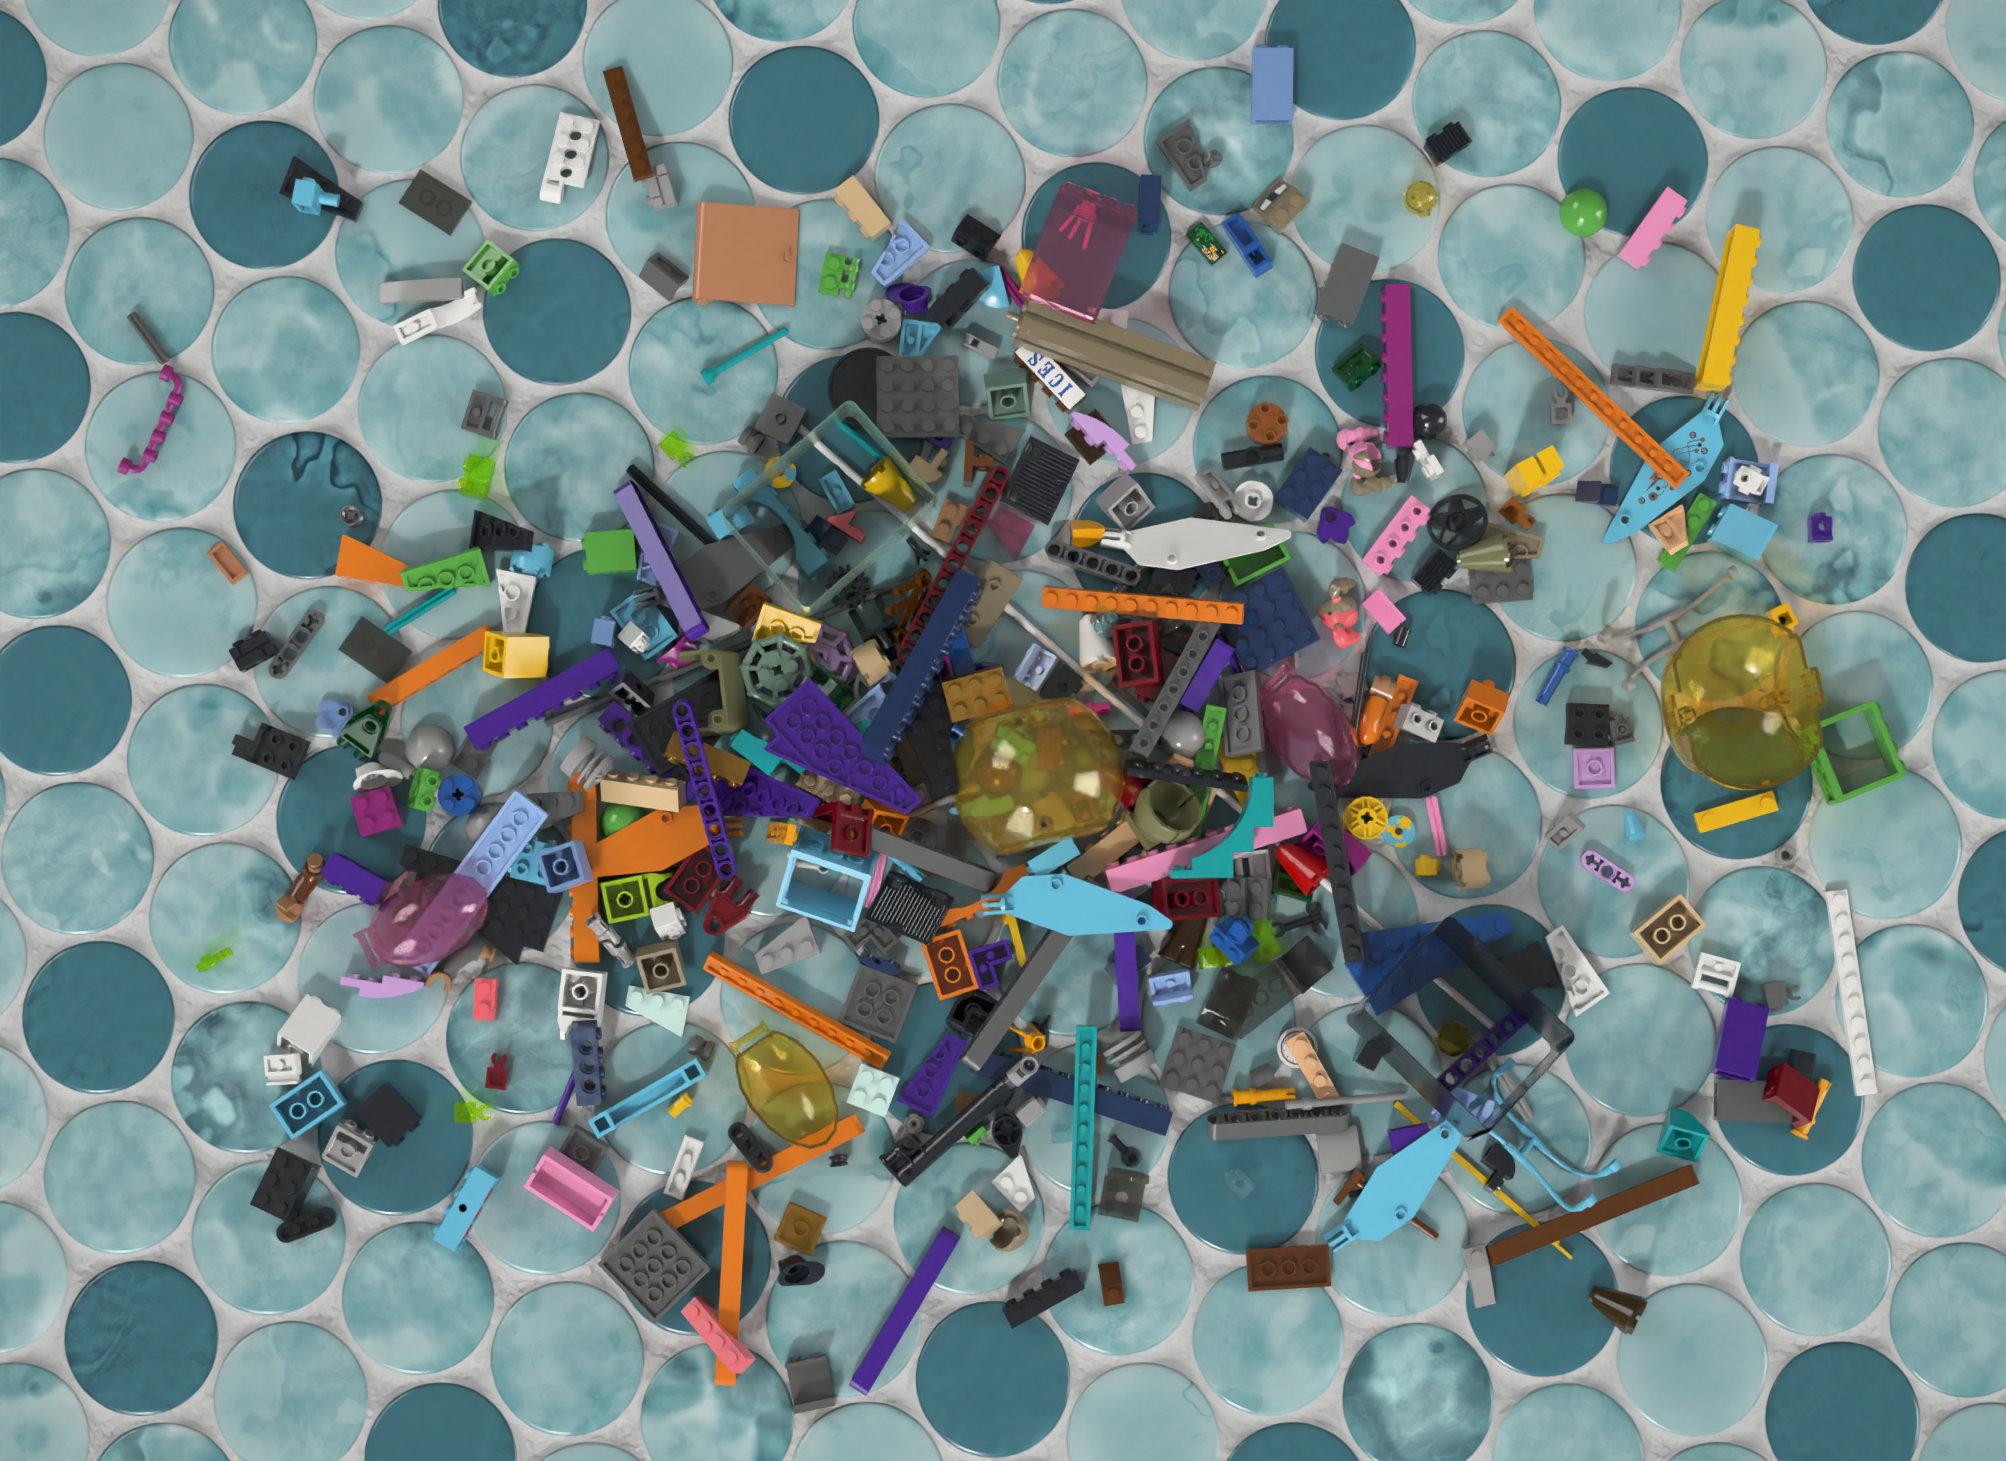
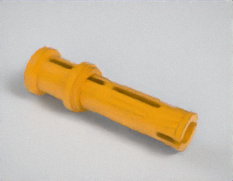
[1790,1078,1832,1140]
[1232,1087,1295,1107]

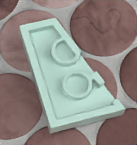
[625,985,690,1037]

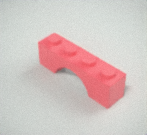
[681,1297,756,1373]

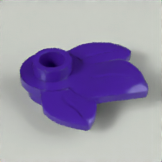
[1317,507,1355,544]

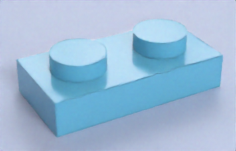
[818,470,856,515]

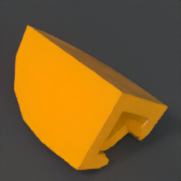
[1070,520,1105,548]

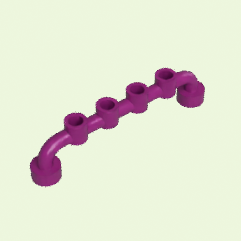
[118,364,184,475]

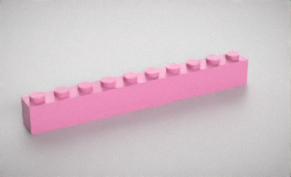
[1103,805,1308,893]

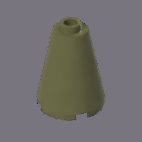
[1456,532,1514,573]

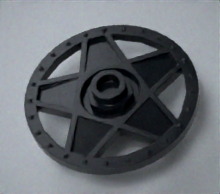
[1427,494,1488,550]

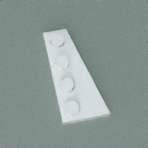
[1545,925,1610,1017]

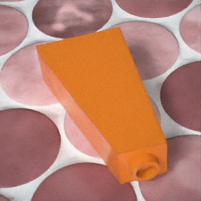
[335,535,410,588]

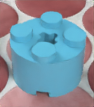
[509,543,555,578]

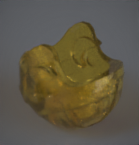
[1403,181,1439,218]
[1435,1020,1472,1057]

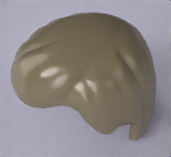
[990,1207,1029,1252]

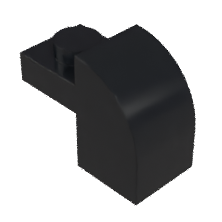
[1480,1143,1515,1193]

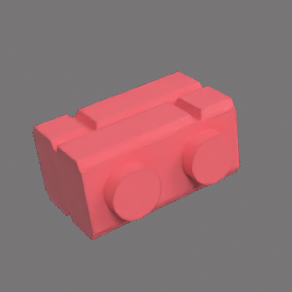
[473,978,499,1020]

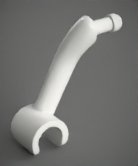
[787,852,830,874]

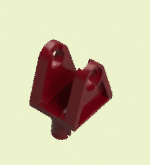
[703,875,760,936]

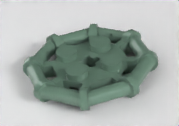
[739,632,816,709]

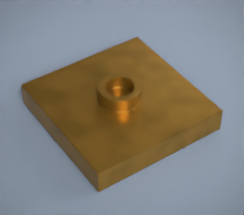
[773,1201,828,1256]

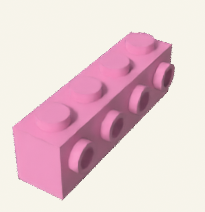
[1617,187,1687,270]
[1361,495,1431,577]

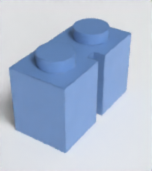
[591,616,620,649]

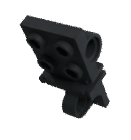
[232,723,311,780]

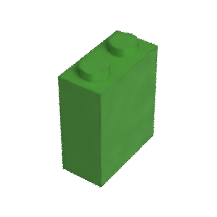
[581,529,638,576]

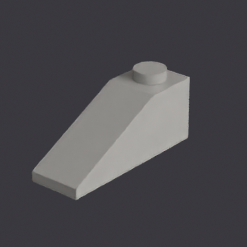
[1461,1242,1496,1308]

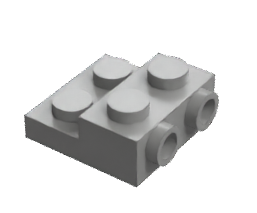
[321,1119,379,1178]

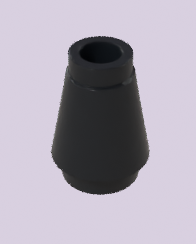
[1394,454,1414,483]

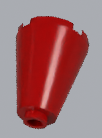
[1275,841,1329,896]

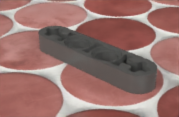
[268,610,324,679]

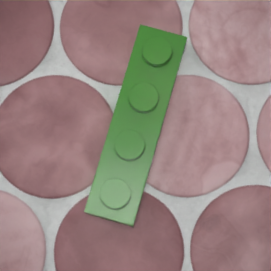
[1656,492,1717,572]

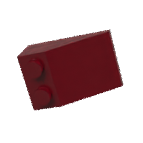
[1151,878,1222,922]

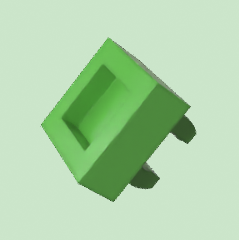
[965,1122,988,1146]

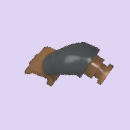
[426,939,496,992]

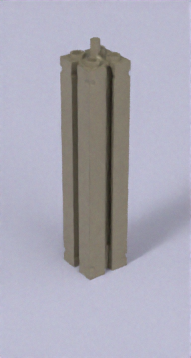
[1005,295,1216,411]

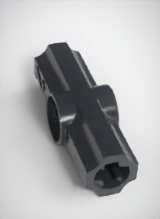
[1221,443,1284,471]

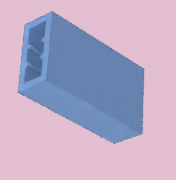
[1251,44,1293,125]

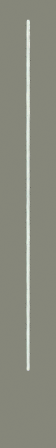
[798,425,1494,1029]

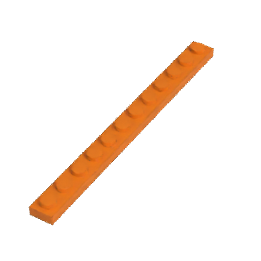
[1497,307,1690,490]

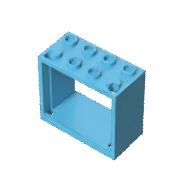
[776,826,880,932]

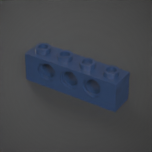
[570,1020,607,1106]

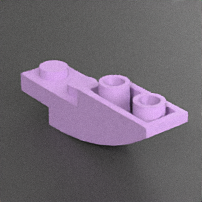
[1070,412,1137,474]
[340,972,427,998]

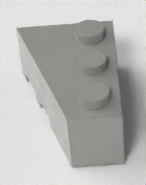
[754,916,821,975]

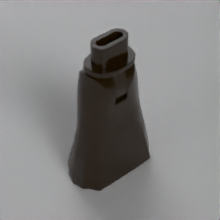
[1158,918,1208,970]

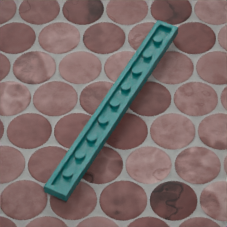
[1069,1025,1097,1230]

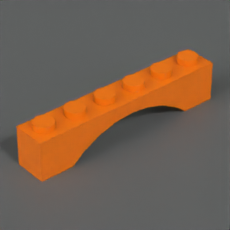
[936,864,1030,934]

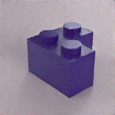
[968,939,1013,991]

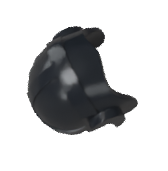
[1413,404,1447,441]

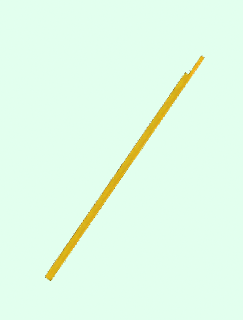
[1393,1101,1573,1260]

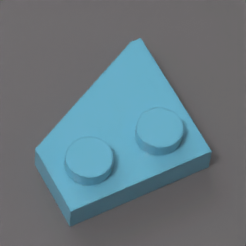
[898,319,942,356]

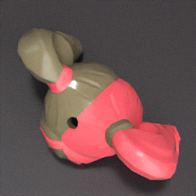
[1319,577,1361,649]

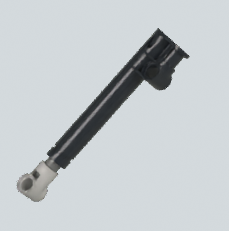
[879,1053,1040,1187]

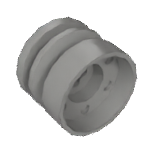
[560,736,614,791]
[1102,1030,1157,1083]

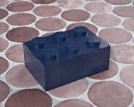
[1273,447,1343,523]

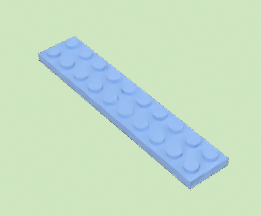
[394,790,550,978]

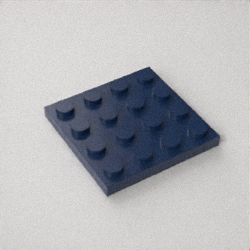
[1220,567,1321,673]

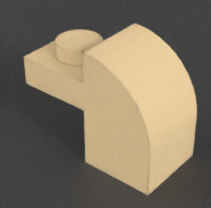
[910,448,949,485]

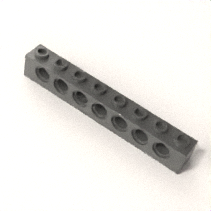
[1128,621,1222,761]

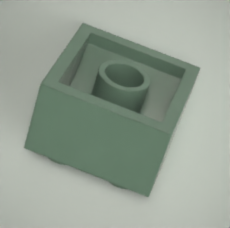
[983,369,1030,421]

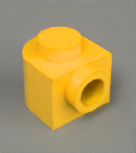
[1415,855,1440,876]

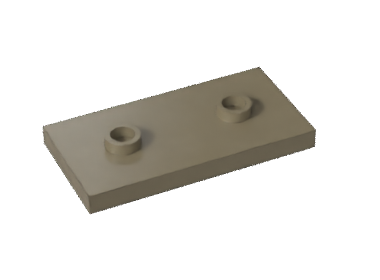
[964,558,1023,649]

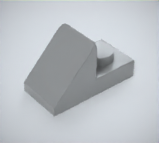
[1544,812,1586,851]

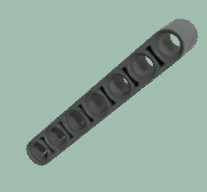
[870,825,998,893]
[1207,1105,1349,1140]

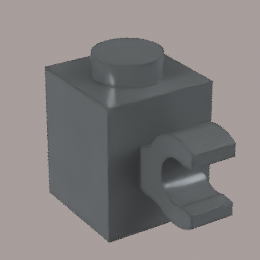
[1760,980,1801,1012]

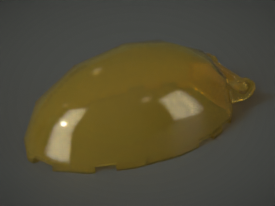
[728,1020,839,1149]

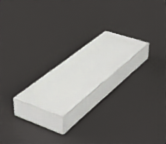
[663,1135,705,1201]

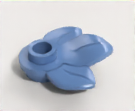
[315,699,354,739]

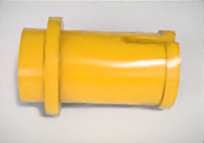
[667,1092,694,1118]

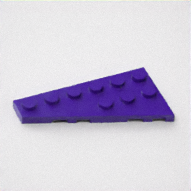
[705,767,820,819]

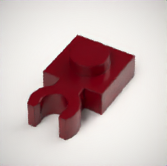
[485,1053,509,1090]

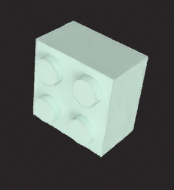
[846,1063,900,1117]

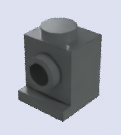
[1609,715,1635,747]

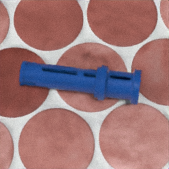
[1535,646,1579,707]

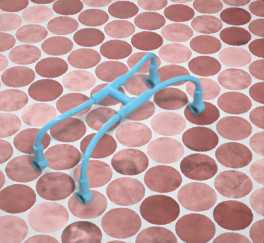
[1467,1057,1622,1212]

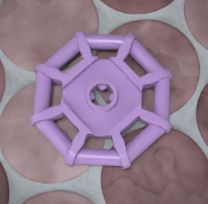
[785,621,855,694]

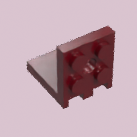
[811,800,873,859]

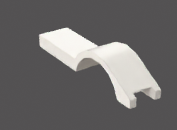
[394,287,483,345]

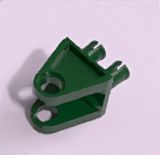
[336,700,393,761]

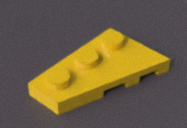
[752,602,823,643]

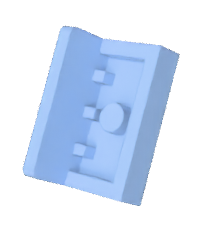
[1013,643,1060,694]
[1148,968,1194,1006]

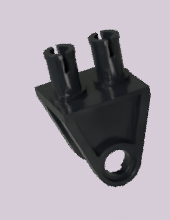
[848,594,898,661]

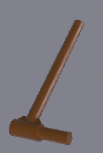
[1333,1168,1439,1241]

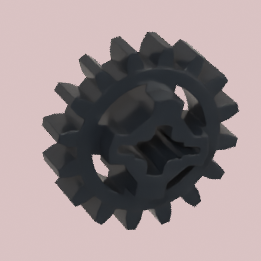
[826,564,871,610]

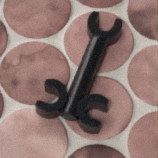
[1271,902,1328,938]

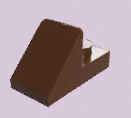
[1098,1261,1125,1306]

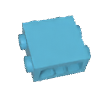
[508,836,558,885]

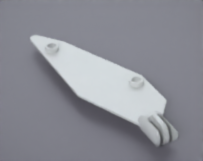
[1100,517,1291,570]

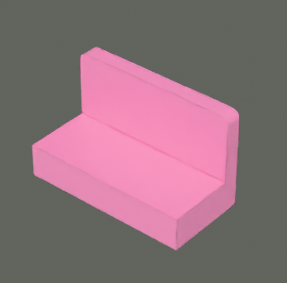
[1361,589,1406,634]

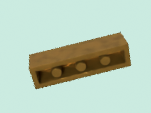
[664,731,751,789]

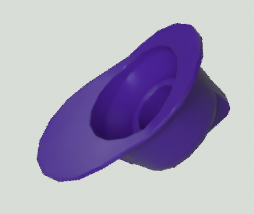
[885,283,932,313]

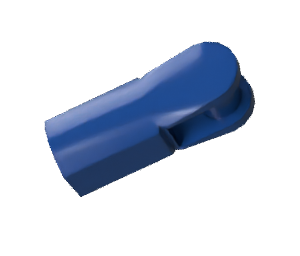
[949,722,966,747]

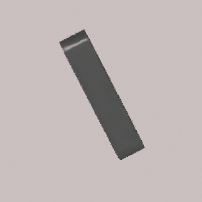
[1045,540,1141,588]

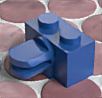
[1209,915,1260,966]

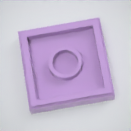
[1572,747,1616,790]

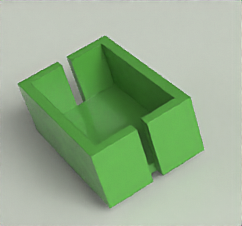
[1220,522,1291,589]

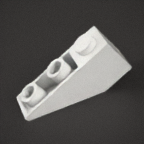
[617,621,651,654]

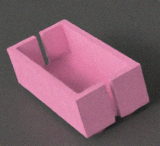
[524,1147,620,1232]

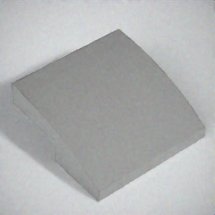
[1315,1125,1362,1174]

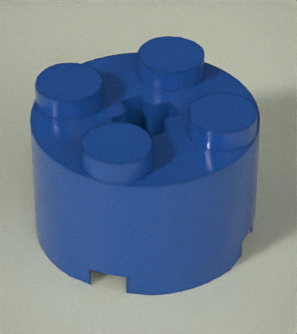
[437,774,482,816]

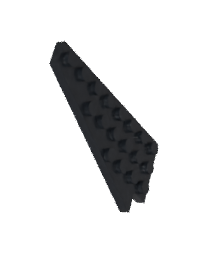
[627,645,774,782]
[399,844,563,965]

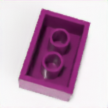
[1296,819,1372,876]

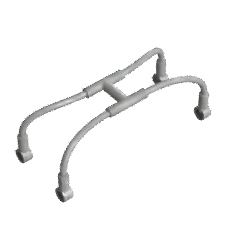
[1597,565,1764,692]

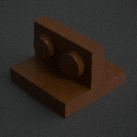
[963,440,993,487]

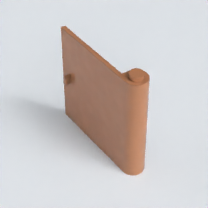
[692,202,799,306]

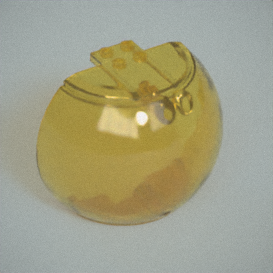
[1660,614,1827,790]
[951,697,1124,856]

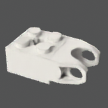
[557,967,608,1043]

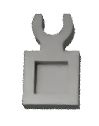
[1550,389,1572,425]

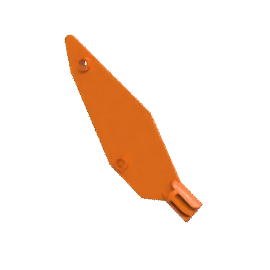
[585,805,744,877]

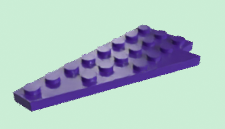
[763,678,922,814]

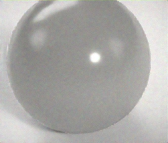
[1158,711,1206,759]
[405,725,455,772]
[466,804,502,846]

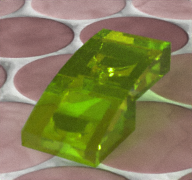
[1197,946,1243,969]

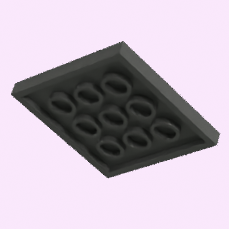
[876,355,959,439]
[598,1208,712,1323]

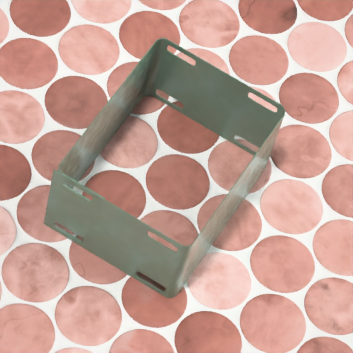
[722,401,938,616]

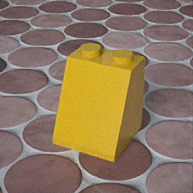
[482,631,550,678]

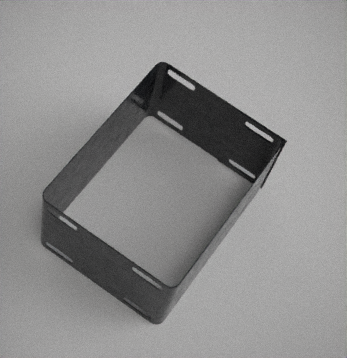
[1346,917,1575,1142]

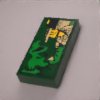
[1186,222,1228,266]

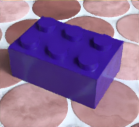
[320,852,394,906]

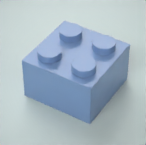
[536,840,594,893]

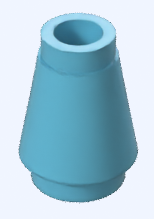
[1623,811,1646,842]

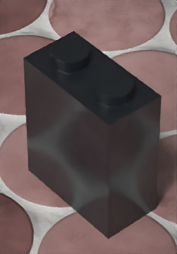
[355,1082,422,1148]

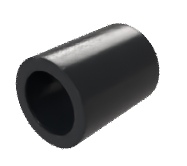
[1392,626,1412,648]

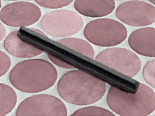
[626,464,717,545]

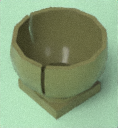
[1124,780,1201,852]

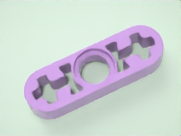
[1579,851,1634,892]

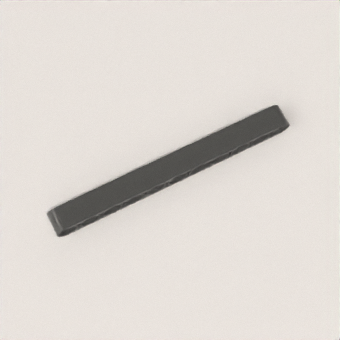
[959,875,1106,1072]

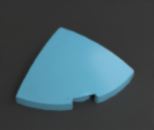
[978,265,1010,308]

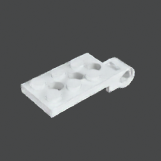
[540,112,600,204]

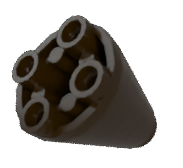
[1587,1285,1648,1335]

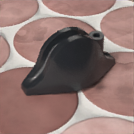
[992,1105,1023,1159]

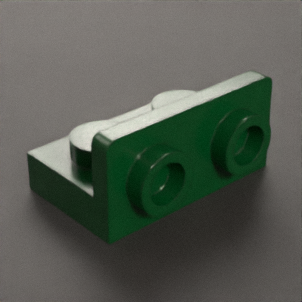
[1331,343,1381,392]

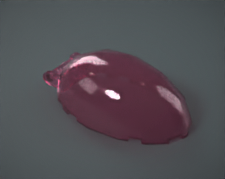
[1260,662,1361,789]
[353,873,489,972]

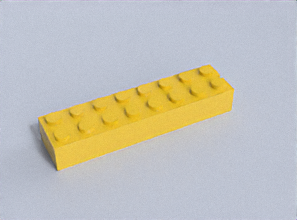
[1694,224,1762,394]

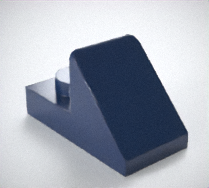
[1575,481,1619,507]
[804,515,849,556]

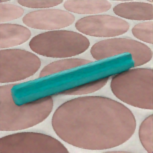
[383,587,457,635]

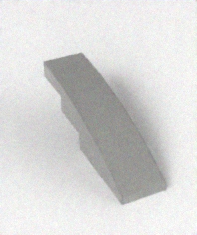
[380,278,464,305]

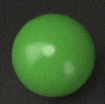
[1559,188,1608,237]
[600,803,647,838]

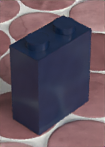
[1137,174,1162,235]

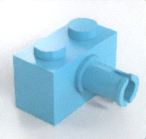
[291,177,340,216]

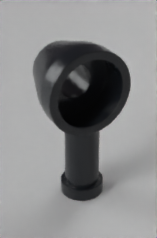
[1108,1133,1141,1167]

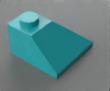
[1656,1107,1710,1162]

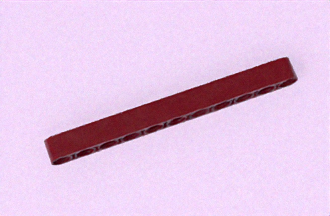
[897,466,1009,666]

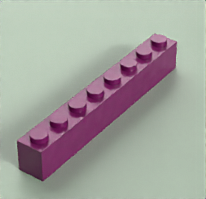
[1380,284,1414,449]

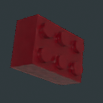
[1112,620,1165,689]
[663,846,732,915]

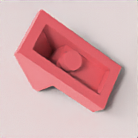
[827,511,866,544]

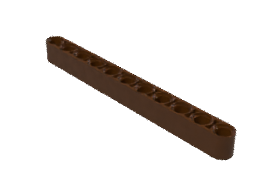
[1485,1164,1700,1266]

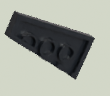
[279,156,363,222]
[469,510,534,552]

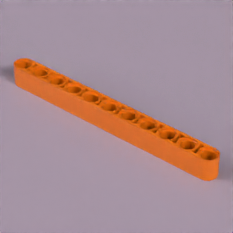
[661,1113,865,1228]
[715,1160,748,1386]

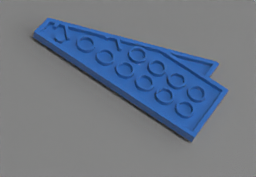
[1343,912,1514,1016]

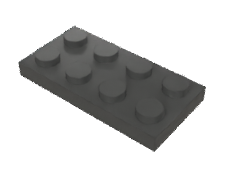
[1219,670,1265,758]

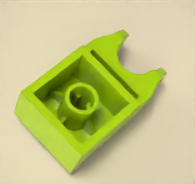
[600,872,678,924]

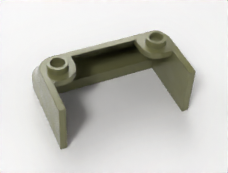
[679,649,748,737]

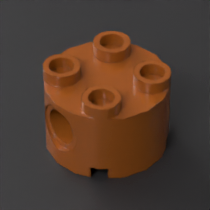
[1245,402,1288,446]

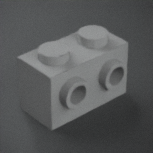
[1393,702,1444,743]

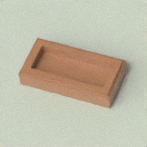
[206,541,250,585]

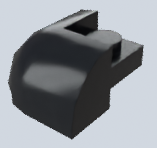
[946,991,998,1038]

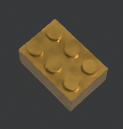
[941,664,1012,723]

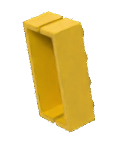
[1503,445,1565,498]

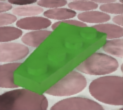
[400,547,491,592]

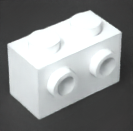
[649,902,687,941]

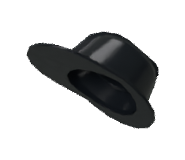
[778,1255,825,1286]

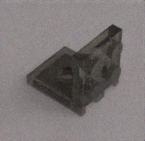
[1097,1165,1150,1222]

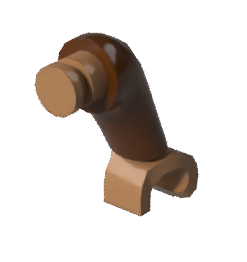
[275,853,326,923]

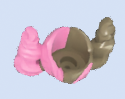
[1336,427,1397,496]

